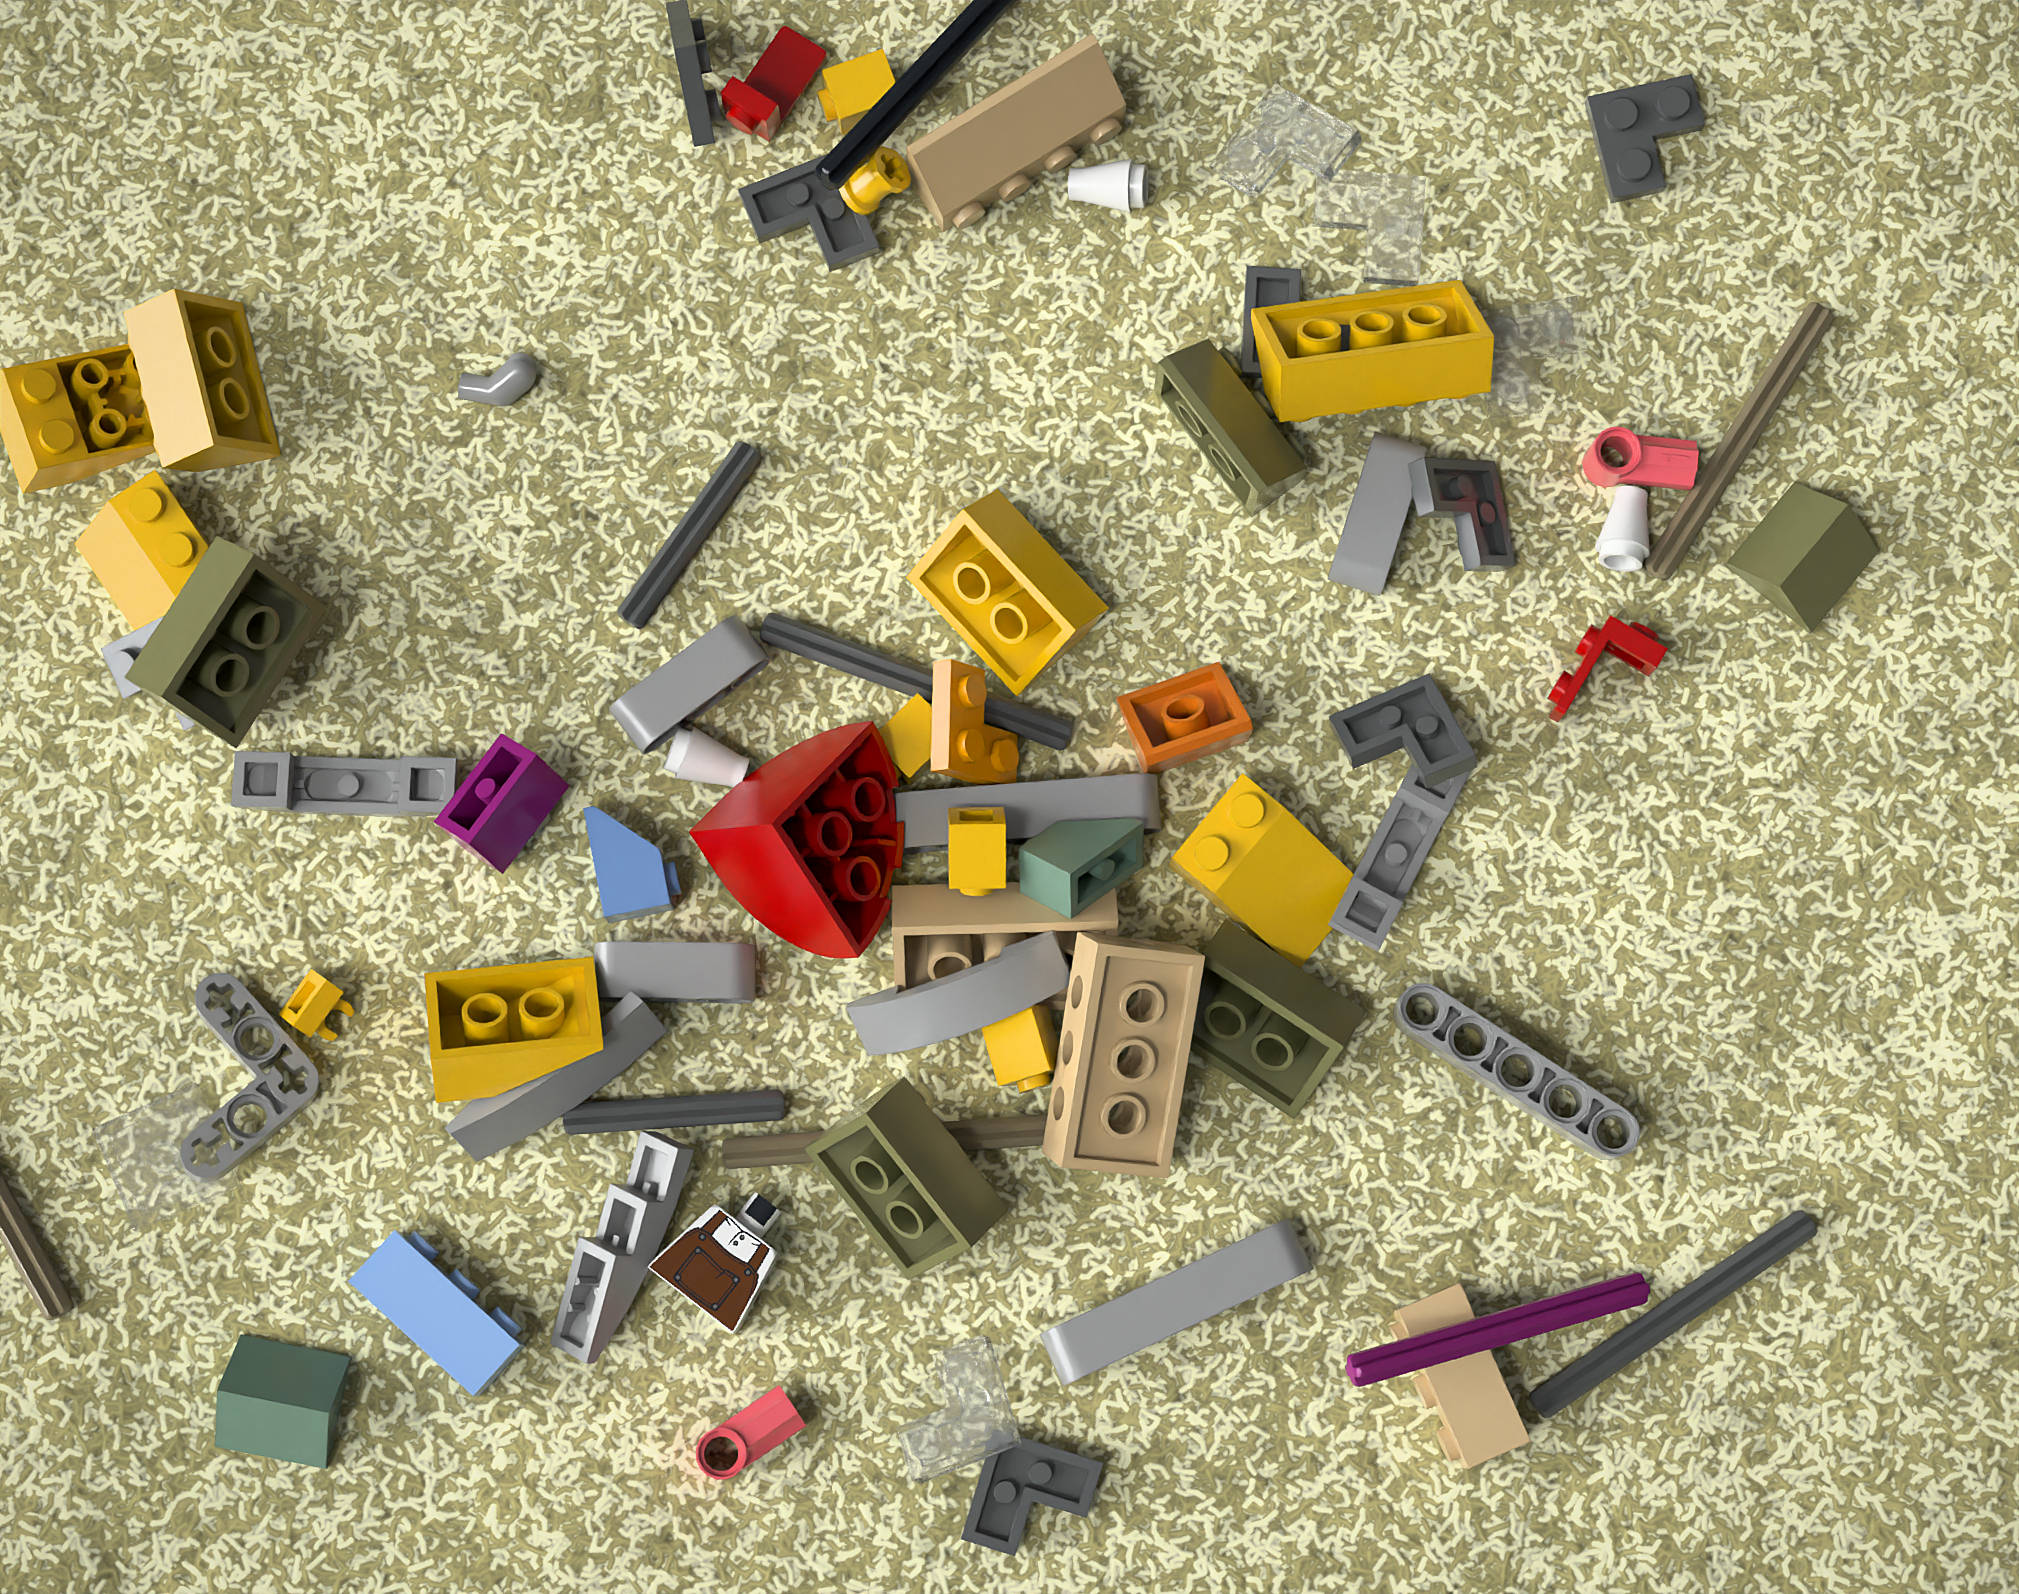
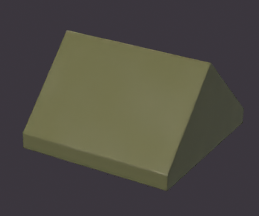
[1725,482,1879,634]

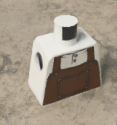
[648,1192,782,1335]

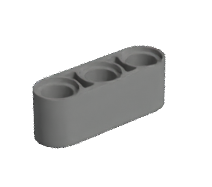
[1327,431,1427,596]
[609,615,771,755]
[594,941,756,1004]

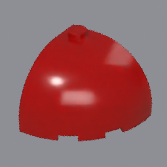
[689,721,904,959]

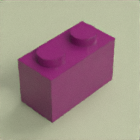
[434,733,570,874]

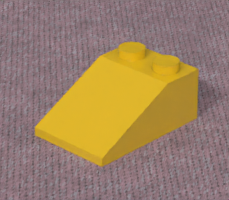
[1168,773,1354,968]
[424,957,604,1103]

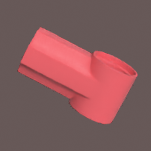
[1582,427,1699,491]
[696,1385,806,1480]

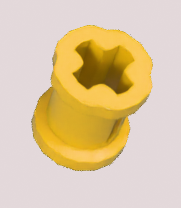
[839,146,911,215]

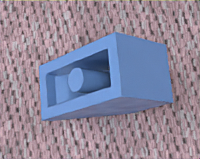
[583,806,682,923]

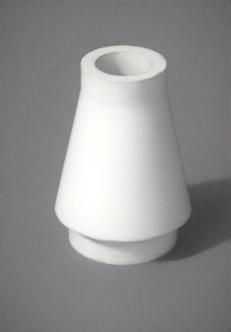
[1068,158,1149,213]
[1595,486,1650,572]
[663,726,750,788]

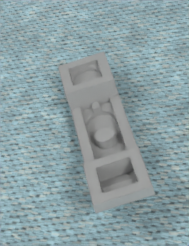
[231,751,458,817]
[1328,764,1471,951]
[846,930,1071,1056]

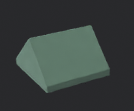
[215,1334,352,1469]

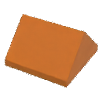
[1116,662,1253,774]

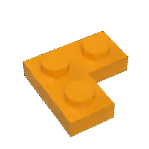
[931,659,1019,786]

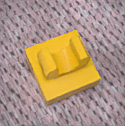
[278,969,355,1041]

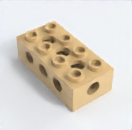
[1042,932,1205,1179]

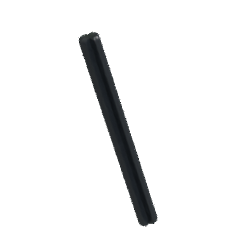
[815,0,1017,190]

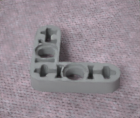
[180,973,319,1183]

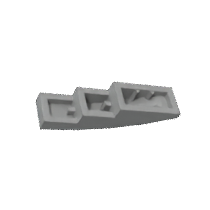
[445,991,668,1162]
[550,1131,694,1364]

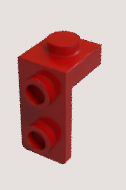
[720,26,827,142]
[1547,615,1668,723]

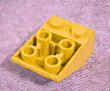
[0,344,156,494]

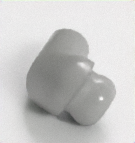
[458,352,537,406]

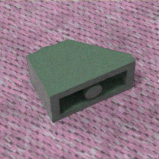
[1018,818,1144,919]

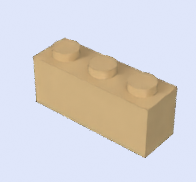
[1389,1283,1531,1469]

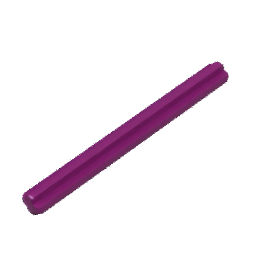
[1345,1272,1651,1387]

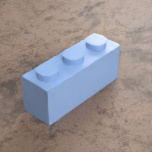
[348,1230,526,1396]

